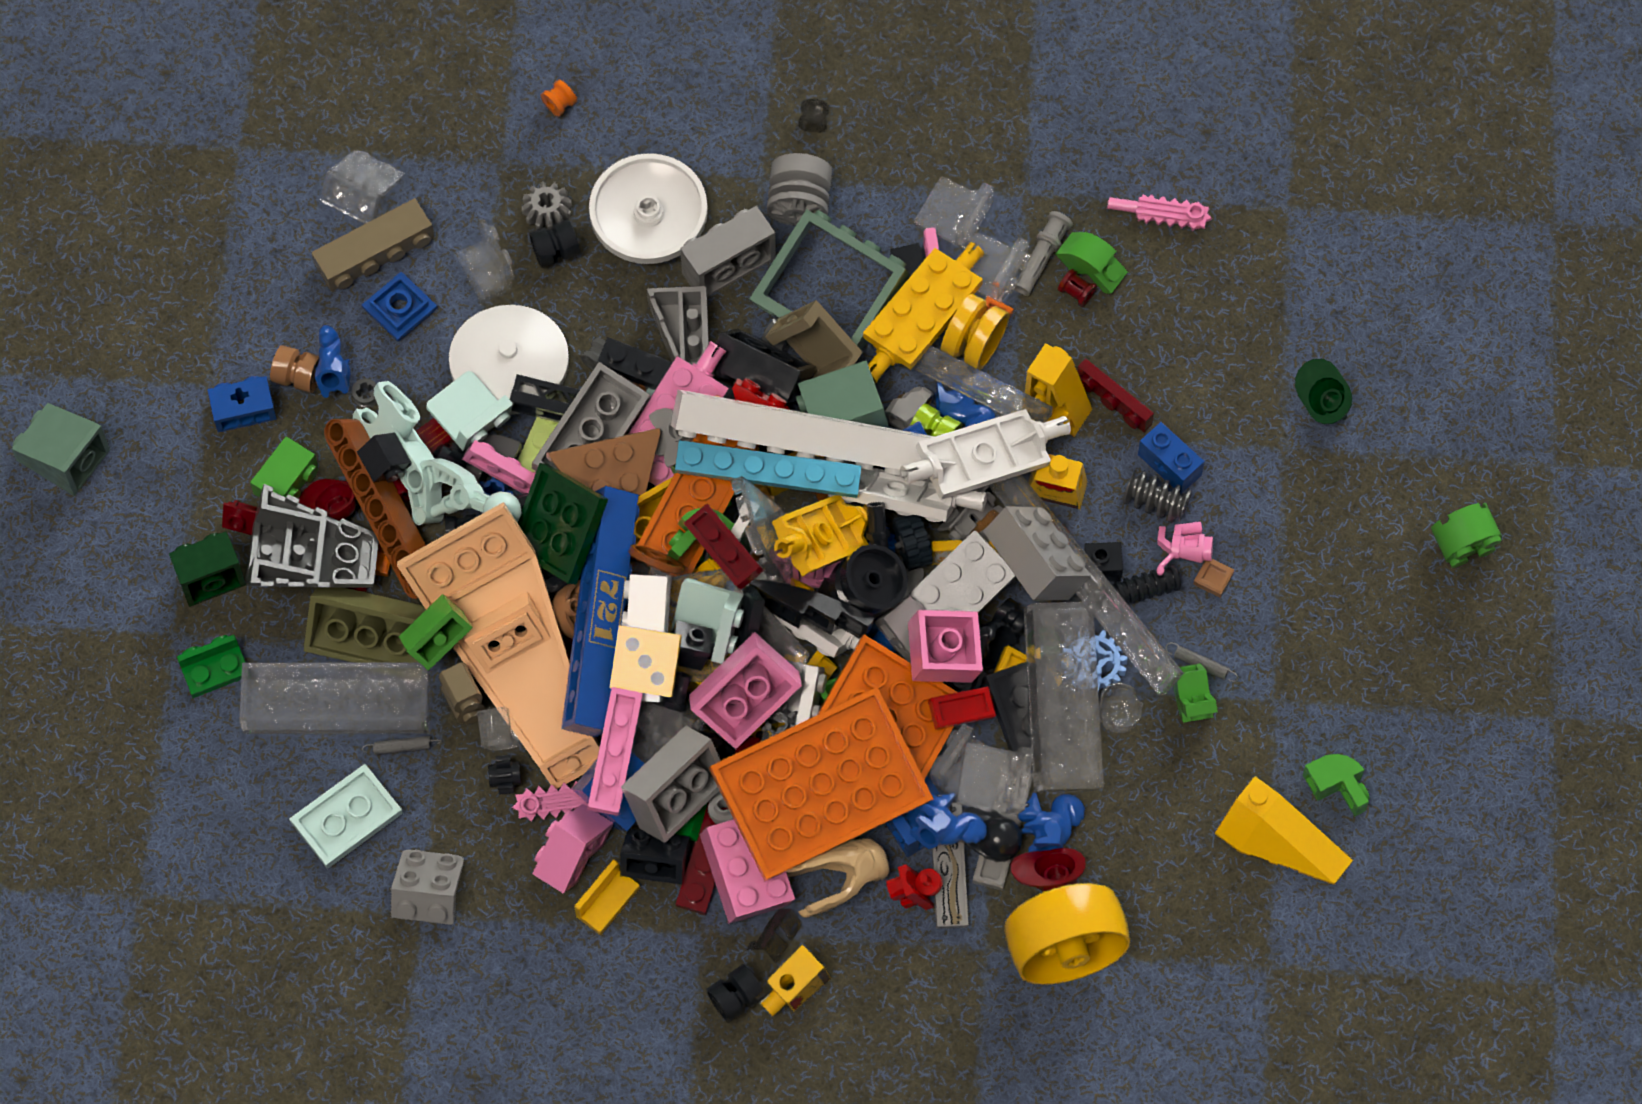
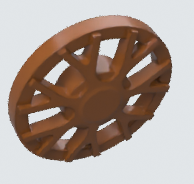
[628,544,685,575]

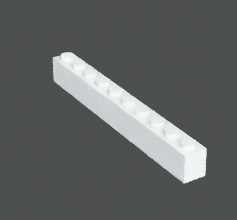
[671,389,936,481]

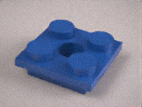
[362,272,437,342]

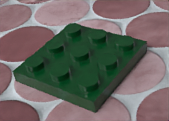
[518,463,608,585]

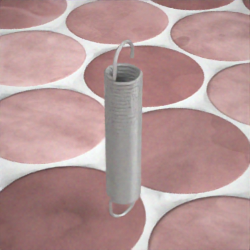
[1165,642,1238,682]
[362,736,442,755]

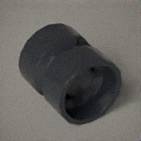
[529,219,581,268]
[706,964,766,1023]

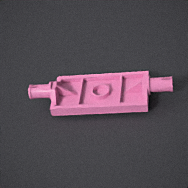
[627,341,729,486]

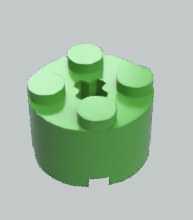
[1431,503,1502,568]

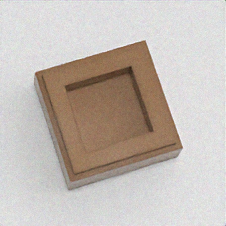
[1193,559,1234,598]

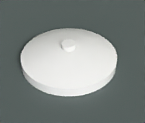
[589,154,707,264]
[449,305,569,415]

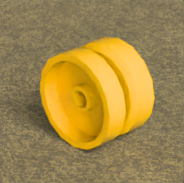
[941,293,1010,371]

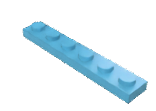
[674,440,861,498]

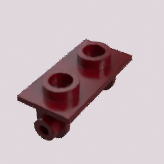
[222,500,257,535]

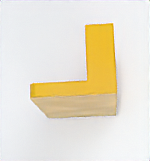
[575,859,640,935]

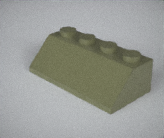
[303,587,426,678]

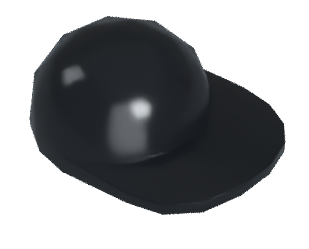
[962,806,1023,862]

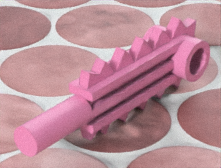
[1108,194,1212,231]
[512,781,588,822]

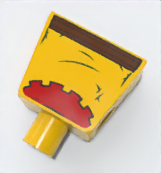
[1025,454,1088,510]
[760,945,831,1016]

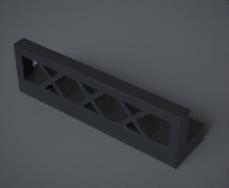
[509,374,580,423]

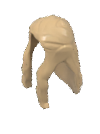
[786,838,889,918]

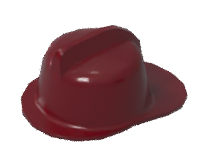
[1011,848,1086,892]

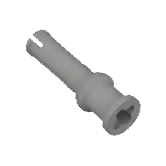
[1013,211,1073,296]

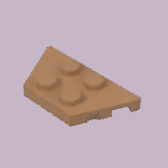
[546,428,660,496]

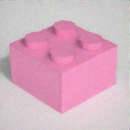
[908,610,983,683]

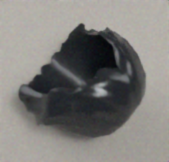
[979,619,1019,671]

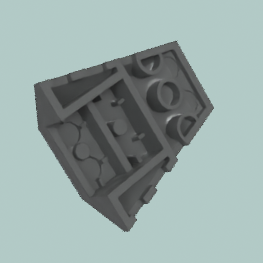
[246,484,379,588]

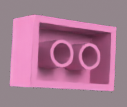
[689,632,802,749]
[700,819,795,924]

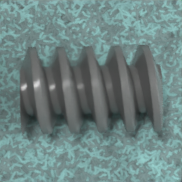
[1123,470,1192,523]

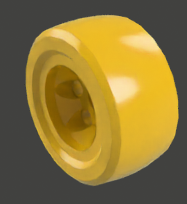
[1005,883,1130,985]

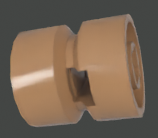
[270,345,319,393]

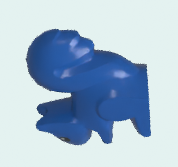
[315,325,351,398]
[934,376,996,427]
[910,793,987,849]
[1017,793,1085,852]

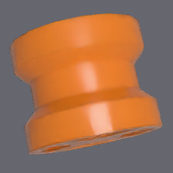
[541,80,577,117]

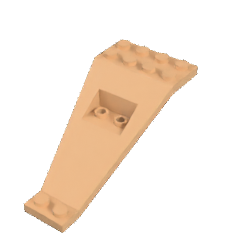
[397,502,600,789]

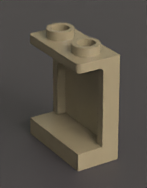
[765,300,862,378]

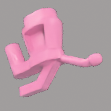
[1156,522,1213,576]

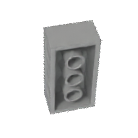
[531,362,650,471]

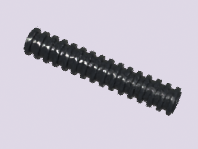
[1031,564,1181,629]

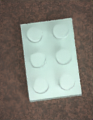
[290,764,403,869]

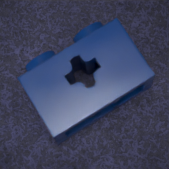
[207,376,277,433]
[1138,422,1204,494]

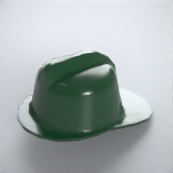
[1295,358,1352,424]

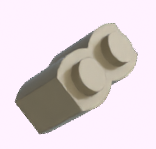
[439,662,485,725]

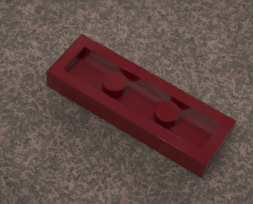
[1077,358,1154,433]
[684,504,764,591]

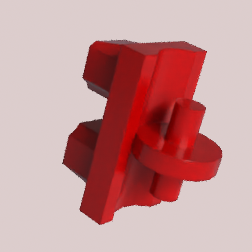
[886,864,943,910]

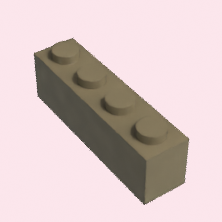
[311,198,435,292]

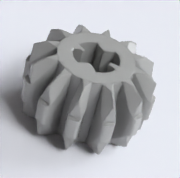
[522,181,572,230]

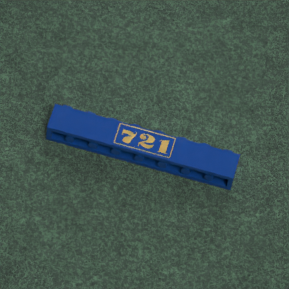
[561,486,640,737]

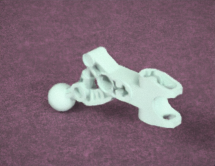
[353,381,522,525]

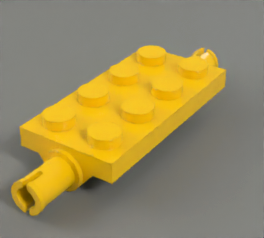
[863,242,984,384]
[771,495,869,576]

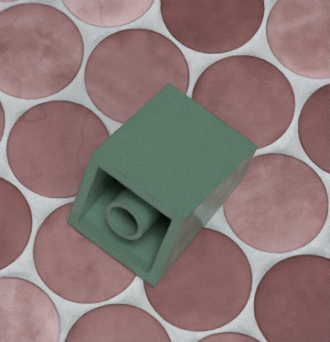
[796,360,889,428]
[12,403,110,496]

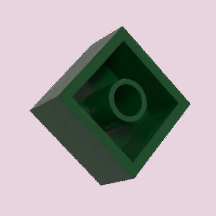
[169,531,246,607]

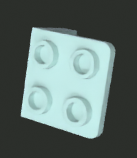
[426,371,513,451]
[672,578,744,664]

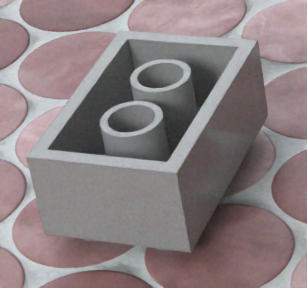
[680,206,776,297]
[983,507,1091,601]
[621,726,720,843]

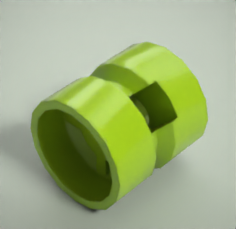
[909,403,962,436]

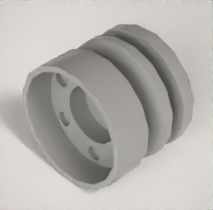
[767,153,832,226]

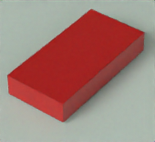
[928,686,996,730]

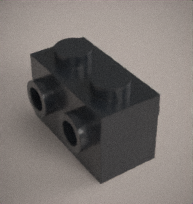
[620,828,690,885]

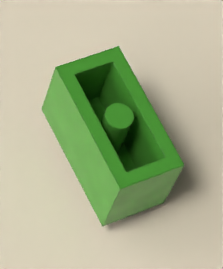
[250,437,318,498]
[399,594,473,671]

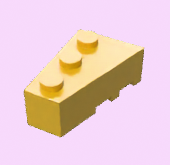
[1023,343,1092,437]

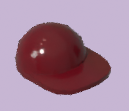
[298,479,357,521]

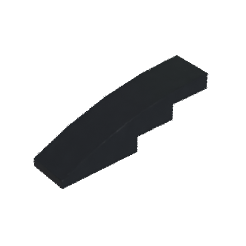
[749,579,874,639]

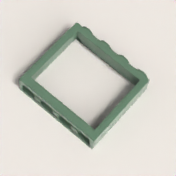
[749,209,910,351]

